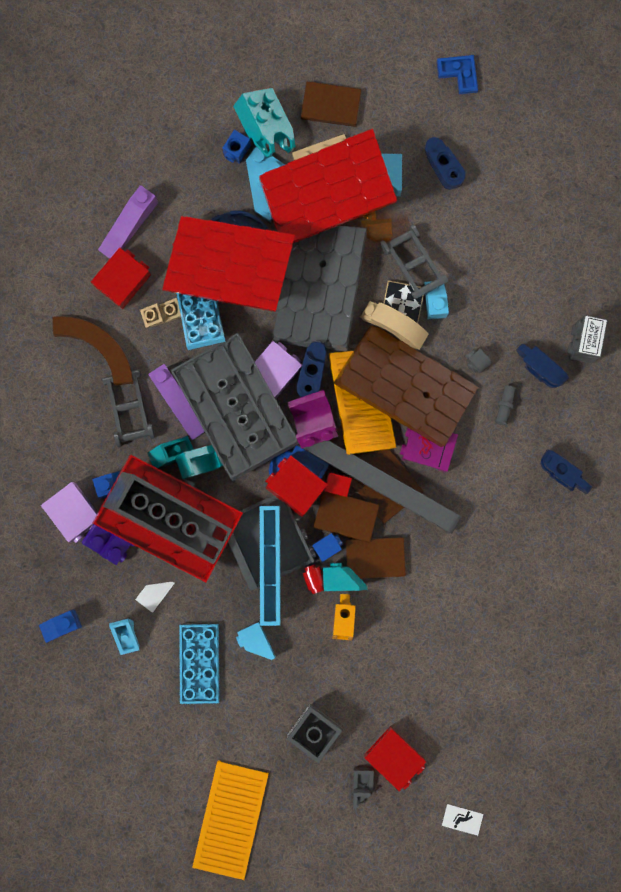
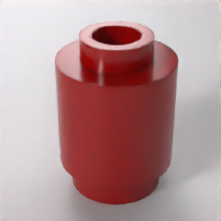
[302,564,324,594]

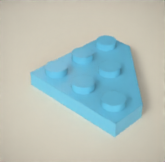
[246,147,285,223]

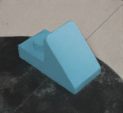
[109,619,140,655]

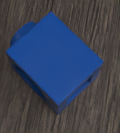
[222,130,251,164]
[312,533,343,562]

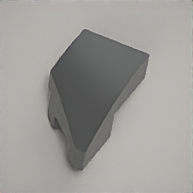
[353,767,374,809]

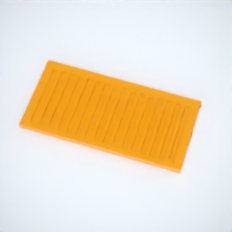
[328,351,396,455]
[192,760,269,880]

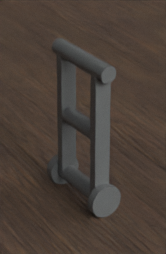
[380,224,448,299]
[102,369,155,447]

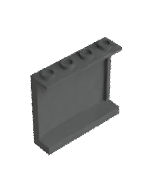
[228,496,316,591]

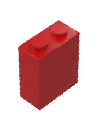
[91,247,151,309]
[265,456,328,517]
[364,726,426,791]

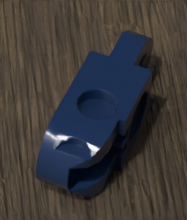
[424,137,465,190]
[297,341,327,397]
[516,344,569,388]
[540,449,592,494]

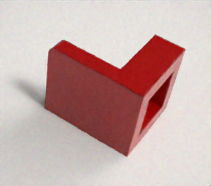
[325,473,352,497]

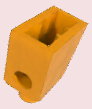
[332,594,355,641]

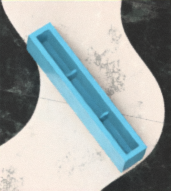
[260,506,281,626]

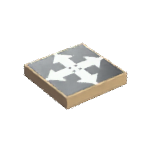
[383,281,424,323]

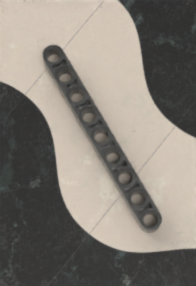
[303,441,461,534]

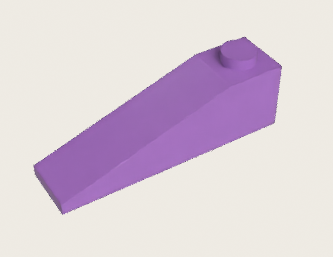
[98,185,158,259]
[148,364,205,440]

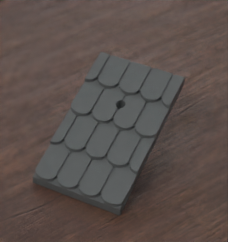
[273,226,367,352]
[171,333,299,481]

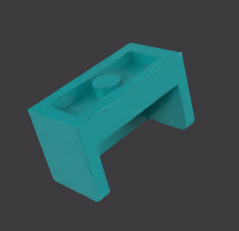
[175,445,223,479]

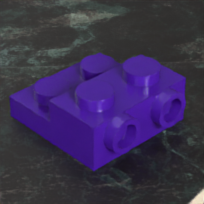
[81,524,134,565]

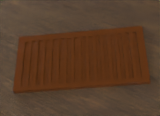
[328,425,424,524]

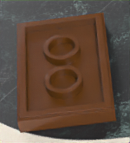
[301,81,361,127]
[314,491,379,543]
[346,538,406,578]

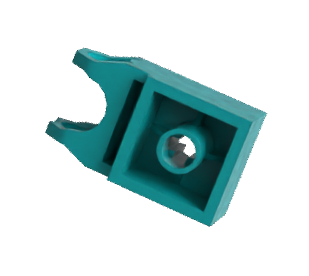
[233,88,296,157]

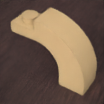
[360,301,429,350]

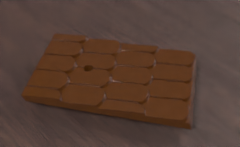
[334,325,478,447]

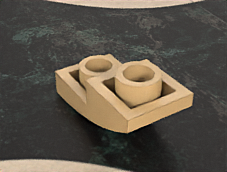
[140,298,181,328]

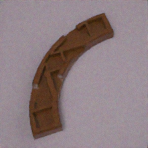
[52,316,134,385]

